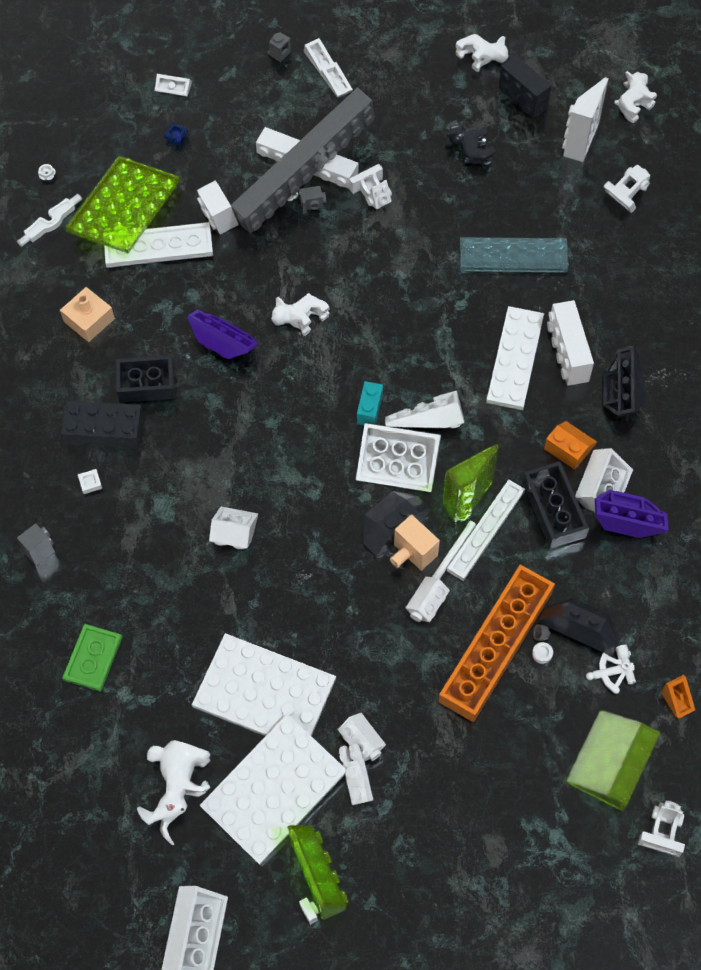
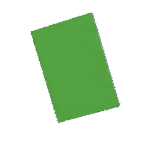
[62,624,123,692]

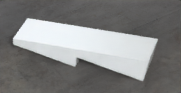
[304,38,352,98]

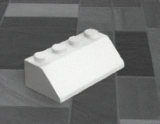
[162,886,228,970]

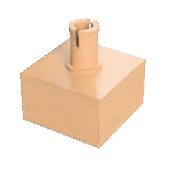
[60,287,115,342]
[390,514,440,571]

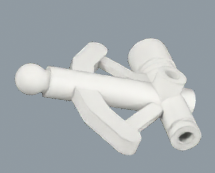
[586,645,636,694]

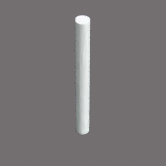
[432,521,476,579]

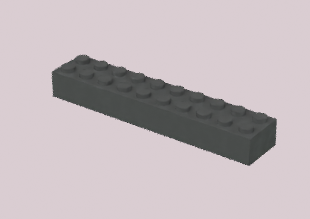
[231,87,375,234]

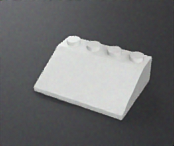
[562,78,609,162]
[356,423,441,492]

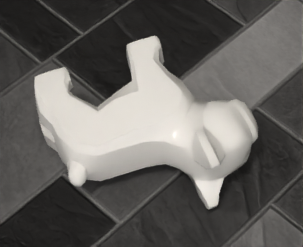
[455,34,508,72]
[614,71,657,123]
[271,293,330,336]

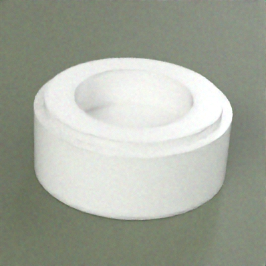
[532,642,553,664]

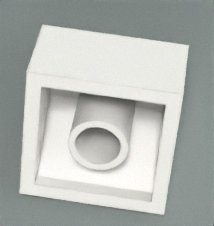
[209,507,258,549]

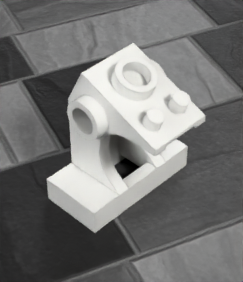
[349,164,392,209]
[604,164,650,213]
[638,800,685,857]

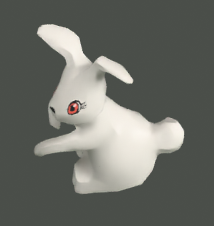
[137,740,211,845]

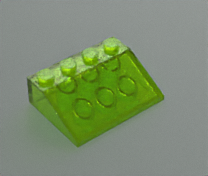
[443,444,499,522]
[566,710,660,811]
[287,825,348,920]

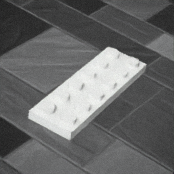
[104,222,213,267]
[486,306,544,410]

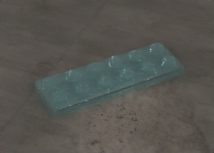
[460,237,568,272]

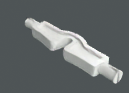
[17,194,82,247]

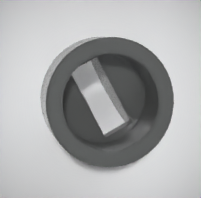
[533,624,550,641]

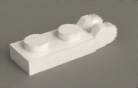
[339,743,373,805]

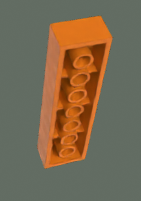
[438,565,555,723]

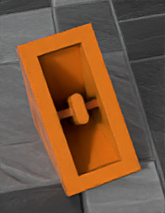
[661,675,695,719]

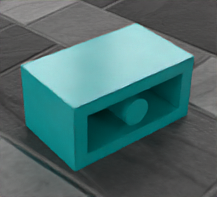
[357,381,383,425]

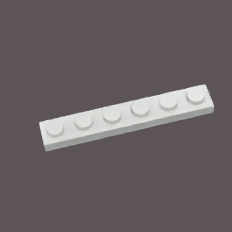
[447,480,525,581]

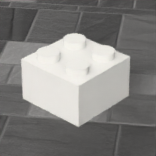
[197,180,238,234]

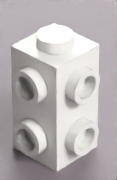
[406,577,450,622]
[338,713,386,761]

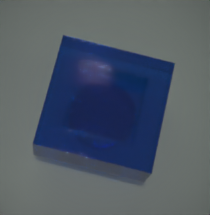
[164,122,188,145]

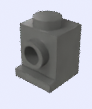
[268,32,291,62]
[299,186,326,214]

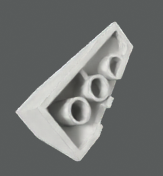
[385,391,464,428]

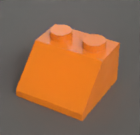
[544,421,597,470]

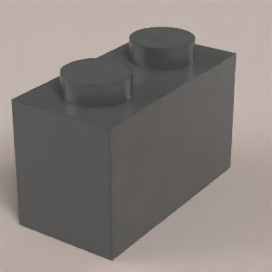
[17,523,55,566]

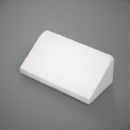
[154,74,192,96]

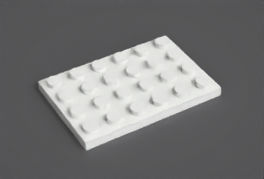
[192,633,336,736]
[200,714,346,865]

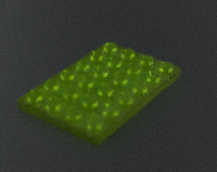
[66,156,180,254]

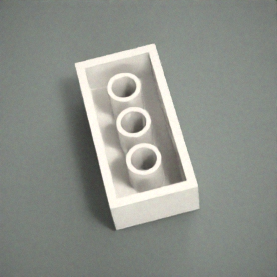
[547,300,594,386]

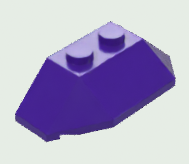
[188,310,258,359]
[595,490,669,538]

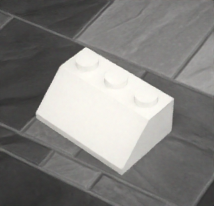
[575,448,633,512]

